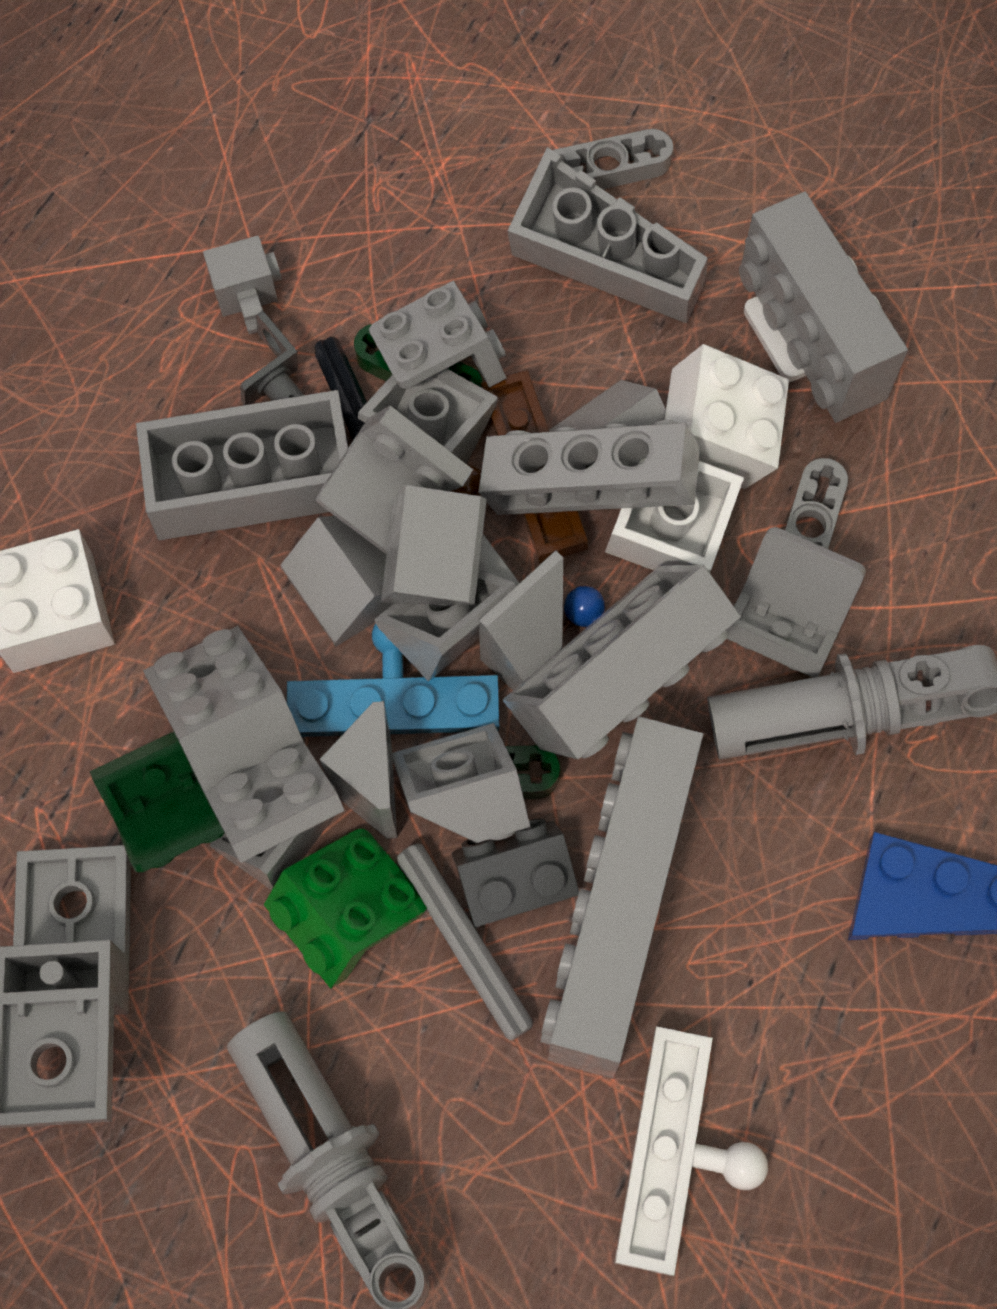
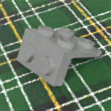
[369,280,506,389]
[727,527,866,678]

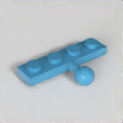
[287,623,499,737]

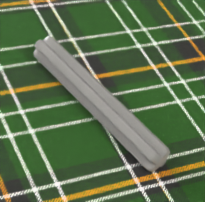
[397,843,533,1040]

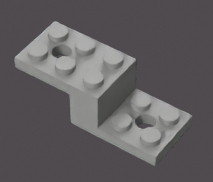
[143,626,345,863]
[0,845,131,1129]

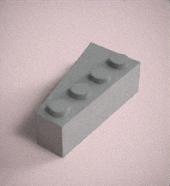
[507,147,708,323]

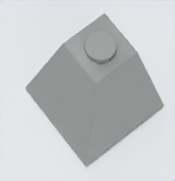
[479,551,563,690]
[391,723,530,843]

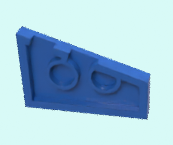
[848,832,997,940]

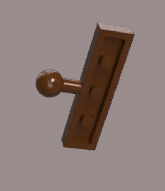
[450,369,588,564]

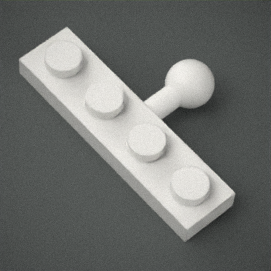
[614,1026,768,1276]

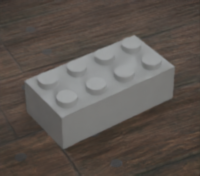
[739,191,908,423]
[136,390,349,540]
[503,565,741,759]

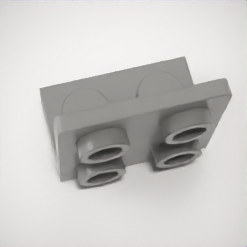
[316,405,473,554]

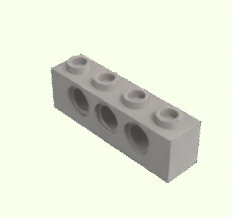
[479,420,700,515]

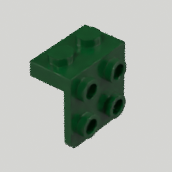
[90,731,225,873]

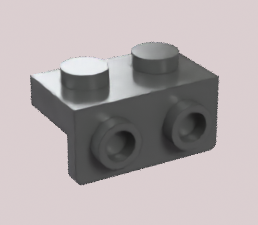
[451,819,579,928]

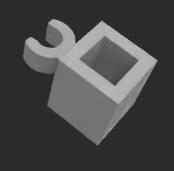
[203,235,282,334]

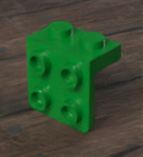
[264,829,427,989]

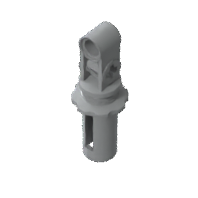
[707,645,997,760]
[227,1011,429,1309]

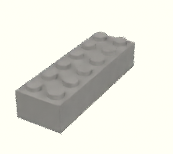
[540,716,703,1079]

